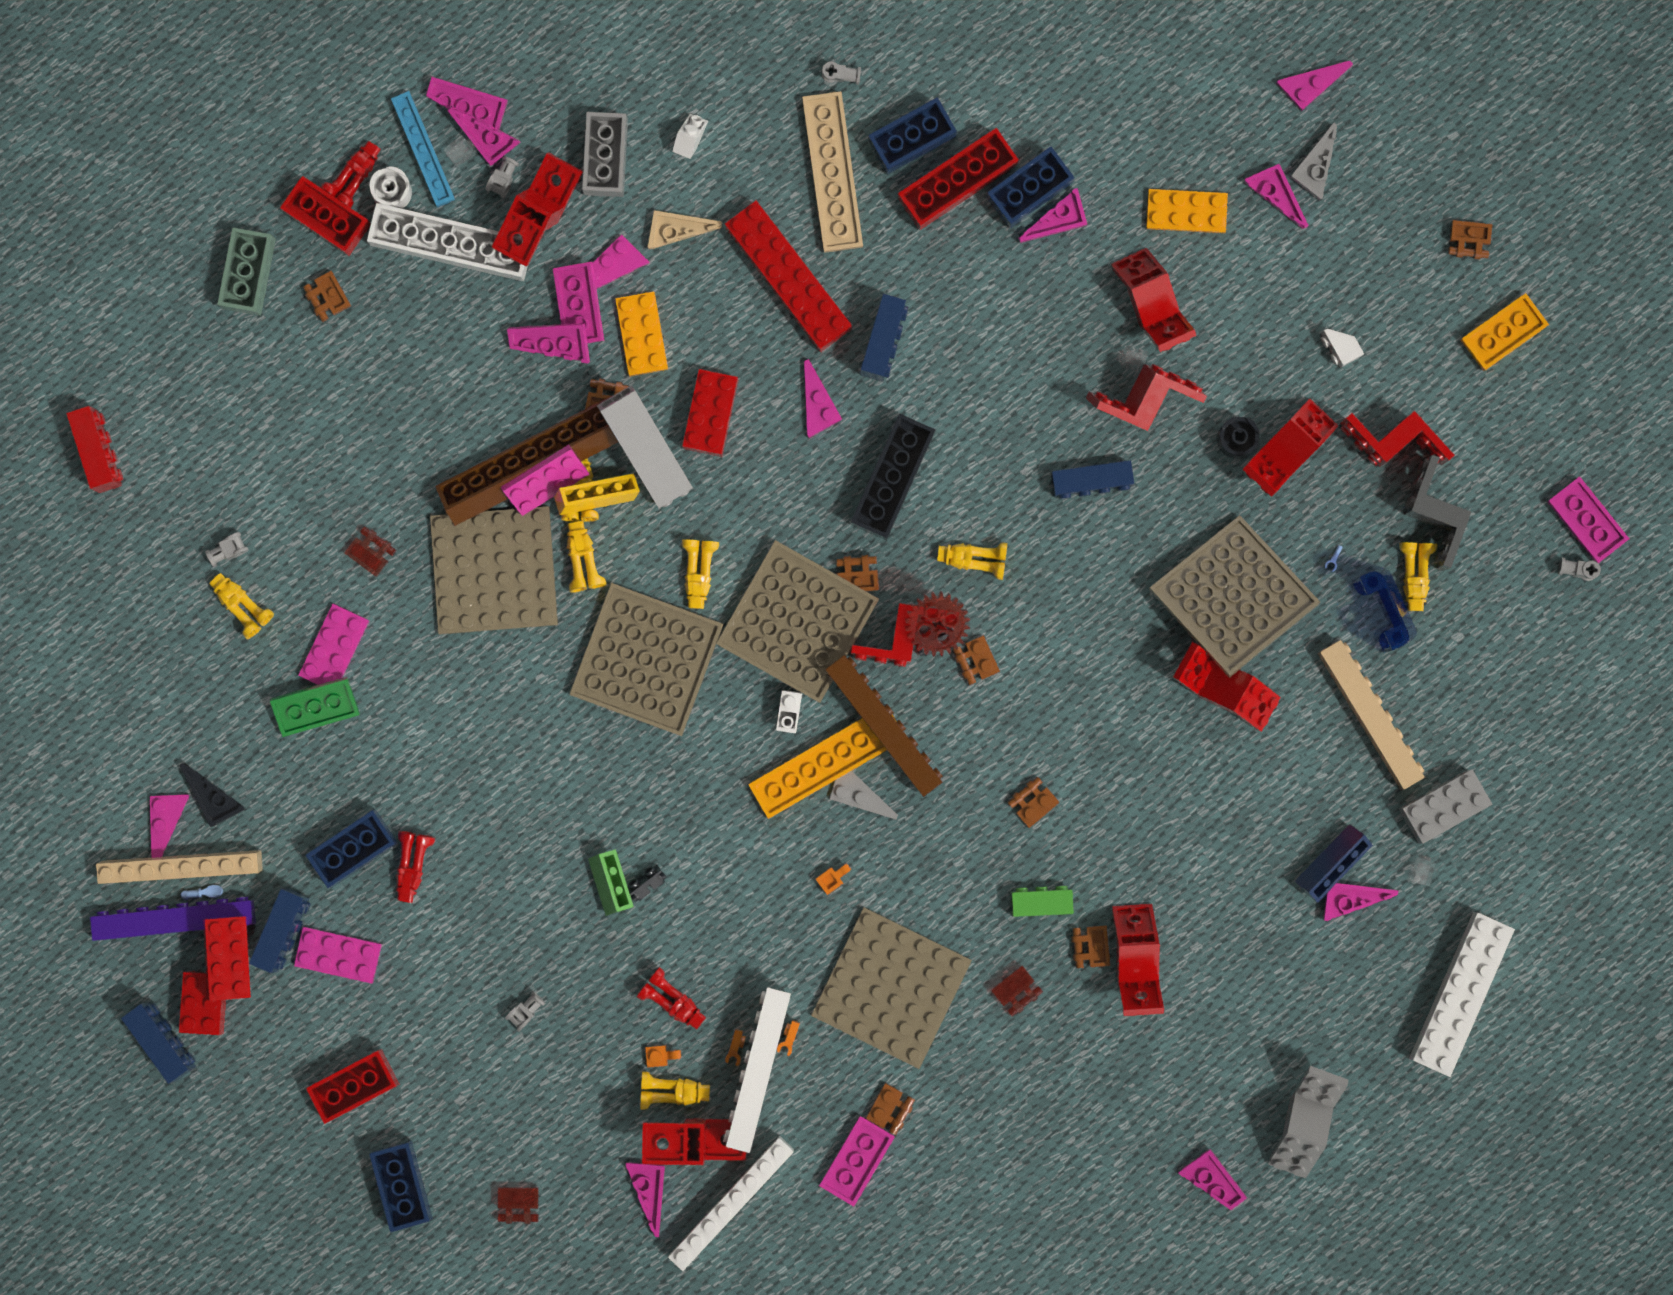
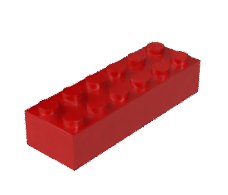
[898,128,1019,230]

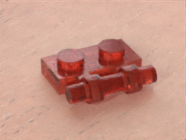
[345,526,397,577]
[991,965,1043,1017]
[498,1187,539,1224]

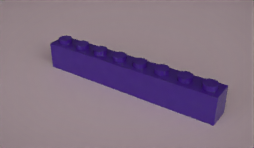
[90,897,256,941]

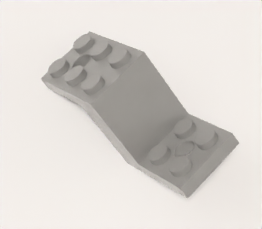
[1268,1066,1348,1178]

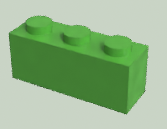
[588,849,634,916]
[1011,886,1074,917]

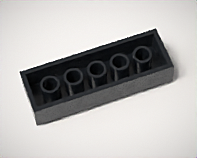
[851,413,936,541]

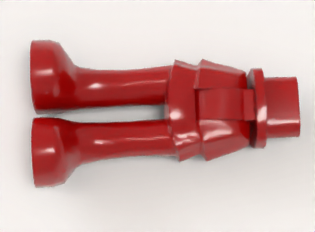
[320,141,381,208]
[396,831,435,903]
[636,967,706,1030]

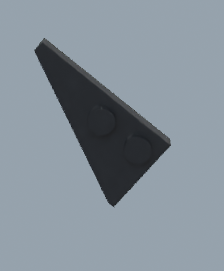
[180,763,246,827]

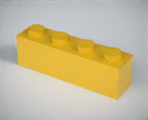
[554,474,640,515]

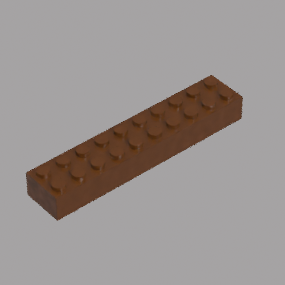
[435,396,618,526]

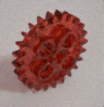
[905,591,970,657]

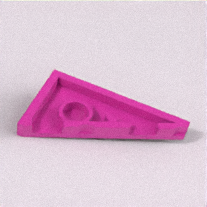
[1276,61,1353,111]
[448,106,521,166]
[1244,164,1309,229]
[1019,188,1087,243]
[804,359,842,438]
[150,795,189,858]
[1323,883,1398,921]
[626,1162,665,1237]

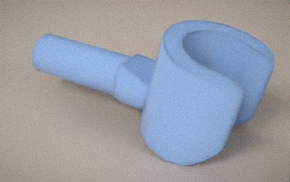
[1324,545,1343,572]

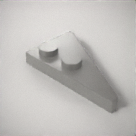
[1290,123,1337,201]
[830,771,898,820]

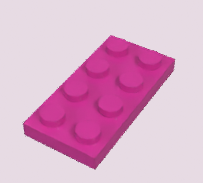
[553,262,604,344]
[501,445,589,516]
[1547,476,1629,563]
[298,604,369,685]
[294,927,382,984]
[819,1115,895,1207]

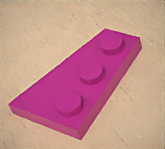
[593,235,650,289]
[1178,1149,1247,1210]

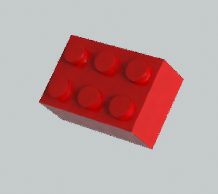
[179,971,226,1035]

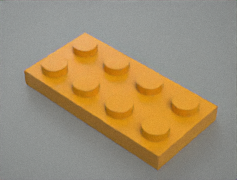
[1146,189,1228,233]
[615,292,668,377]
[1461,293,1549,371]

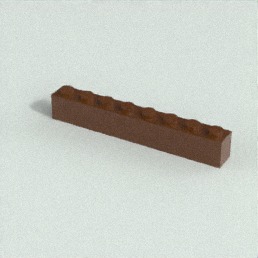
[825,655,943,797]

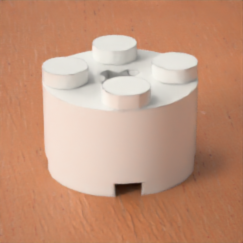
[370,167,412,209]

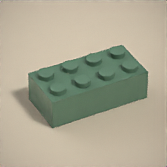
[217,227,276,316]

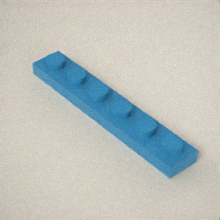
[391,91,455,208]

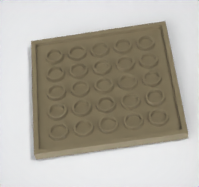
[430,506,558,635]
[1149,515,1320,678]
[716,540,879,703]
[570,583,724,736]
[811,907,972,1069]

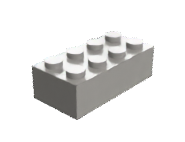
[582,112,628,197]
[1399,769,1492,844]

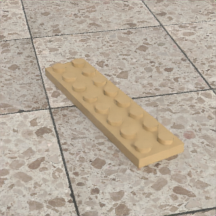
[802,91,863,253]

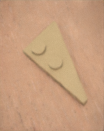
[648,211,722,250]

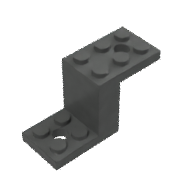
[1403,455,1471,571]

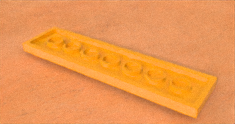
[748,714,896,819]

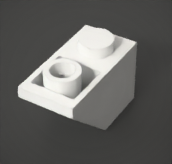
[672,114,708,159]
[1321,329,1364,368]
[776,690,802,733]

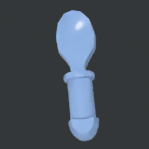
[180,885,223,900]

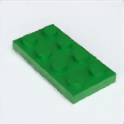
[270,677,360,737]

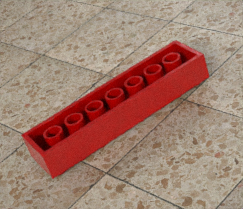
[725,200,852,353]

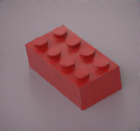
[280,176,371,256]
[682,369,739,457]
[66,406,123,493]
[203,916,251,1001]
[306,1049,400,1124]

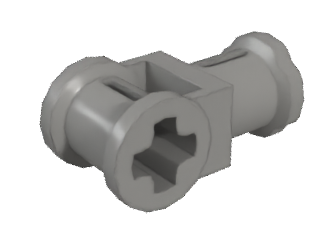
[822,62,861,85]
[486,156,519,199]
[205,532,249,567]
[1558,557,1601,581]
[505,991,546,1032]

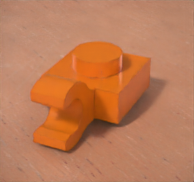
[816,863,852,895]
[777,1020,800,1056]
[725,1029,746,1066]
[645,1045,681,1067]

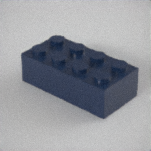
[868,97,957,175]
[986,146,1075,229]
[861,294,909,382]
[306,810,398,888]
[249,888,311,973]
[121,1002,196,1084]
[369,1140,433,1233]

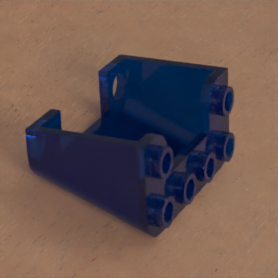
[1351,568,1417,653]

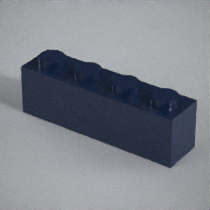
[1051,460,1134,500]
[1295,824,1373,903]

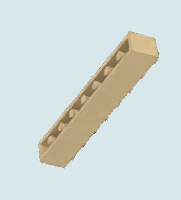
[1318,640,1424,790]
[96,850,262,884]

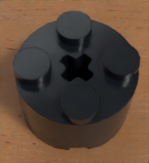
[1217,417,1260,459]

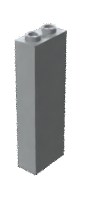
[597,385,693,508]

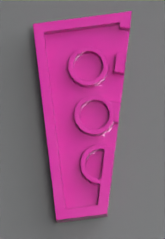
[426,77,508,130]
[507,323,590,364]

